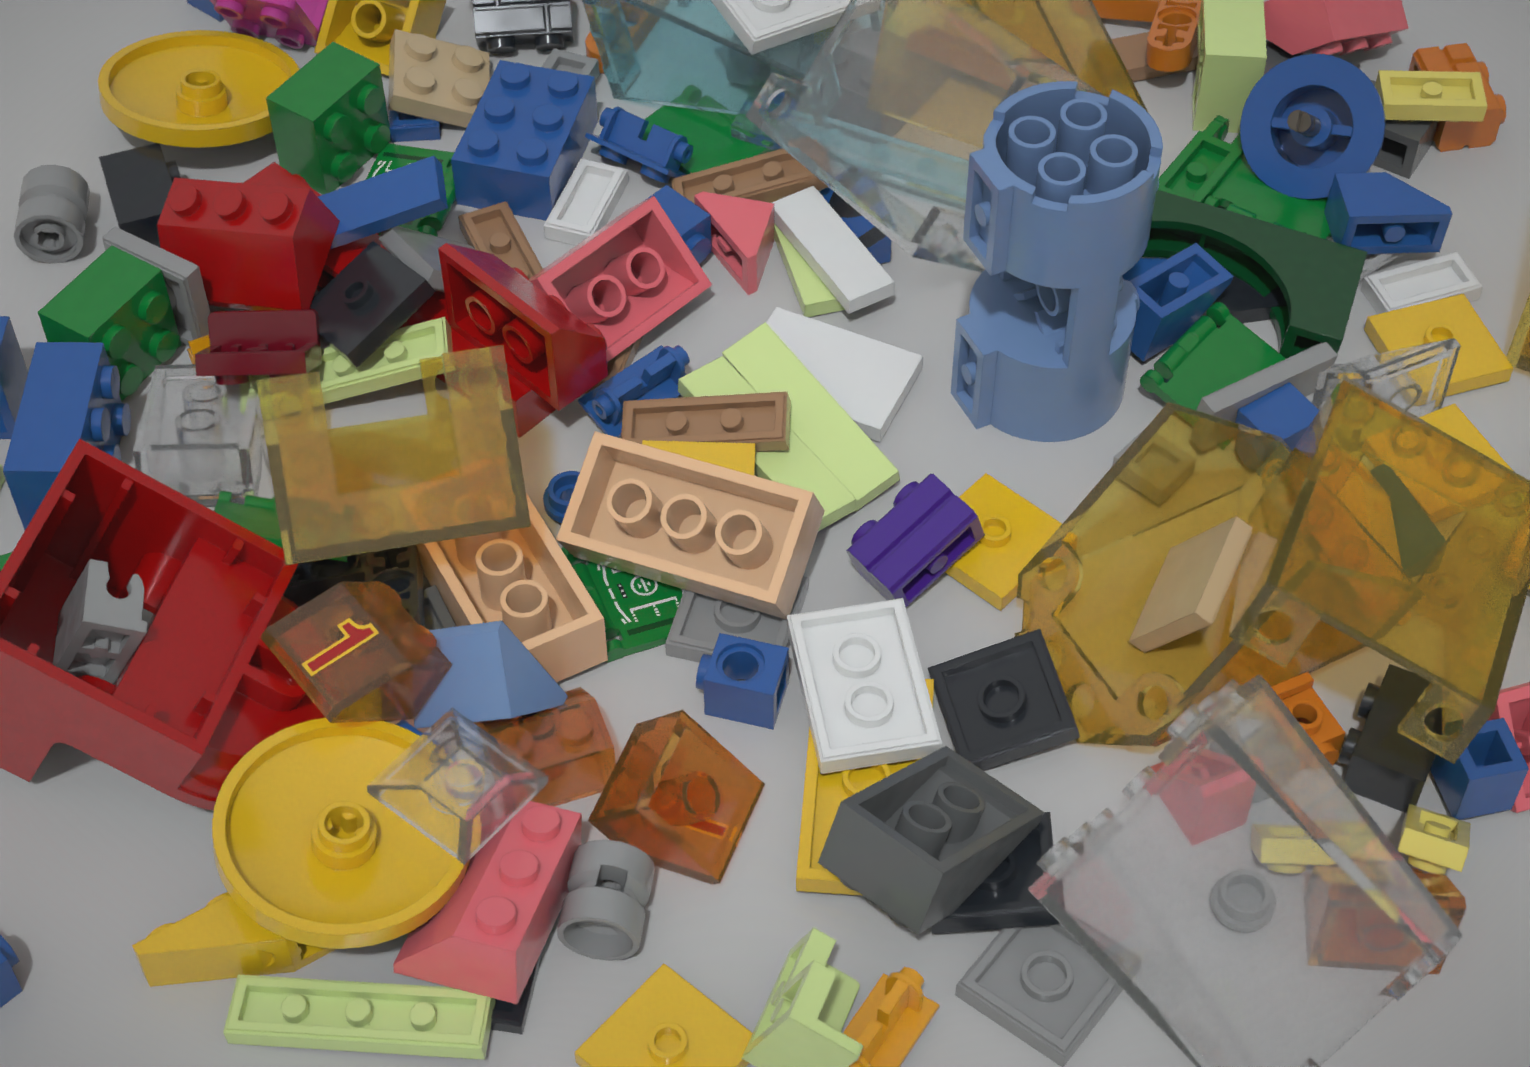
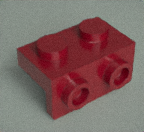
[195,309,322,385]

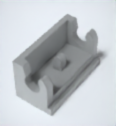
[53,559,148,684]

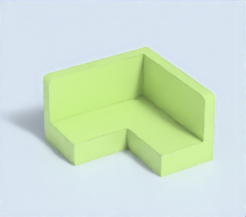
[1192,0,1267,133]
[741,928,863,1067]

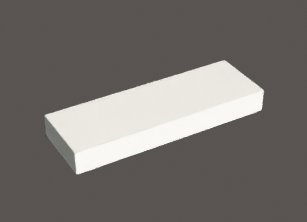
[772,186,895,314]

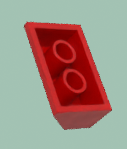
[157,177,340,310]
[438,243,608,411]

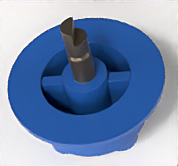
[1240,54,1385,199]

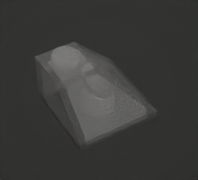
[1312,338,1461,454]
[367,707,548,865]

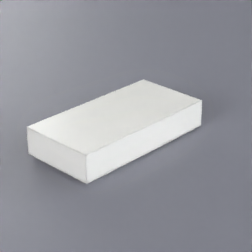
[544,158,629,246]
[1361,252,1483,314]

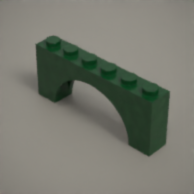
[1142,190,1367,376]

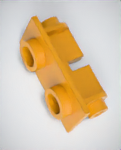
[843,967,940,1067]

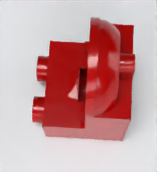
[0,438,345,810]

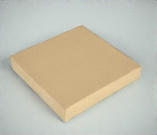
[1129,516,1252,653]

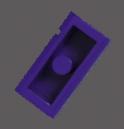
[846,473,985,607]

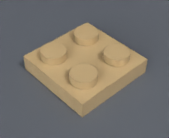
[388,29,490,128]

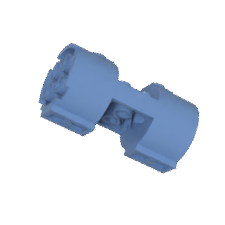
[950,81,1163,442]

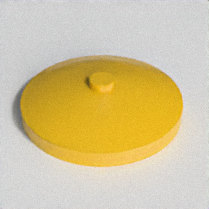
[98,30,299,148]
[212,716,474,949]

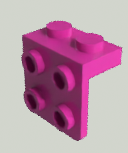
[210,0,328,49]

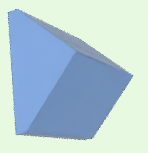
[402,620,568,728]

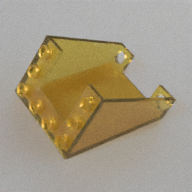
[251,345,531,565]
[1229,375,1530,764]

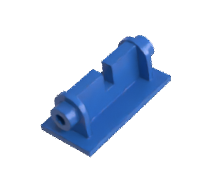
[585,106,693,184]
[578,345,690,438]

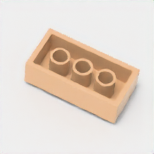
[556,431,825,619]
[398,456,608,682]

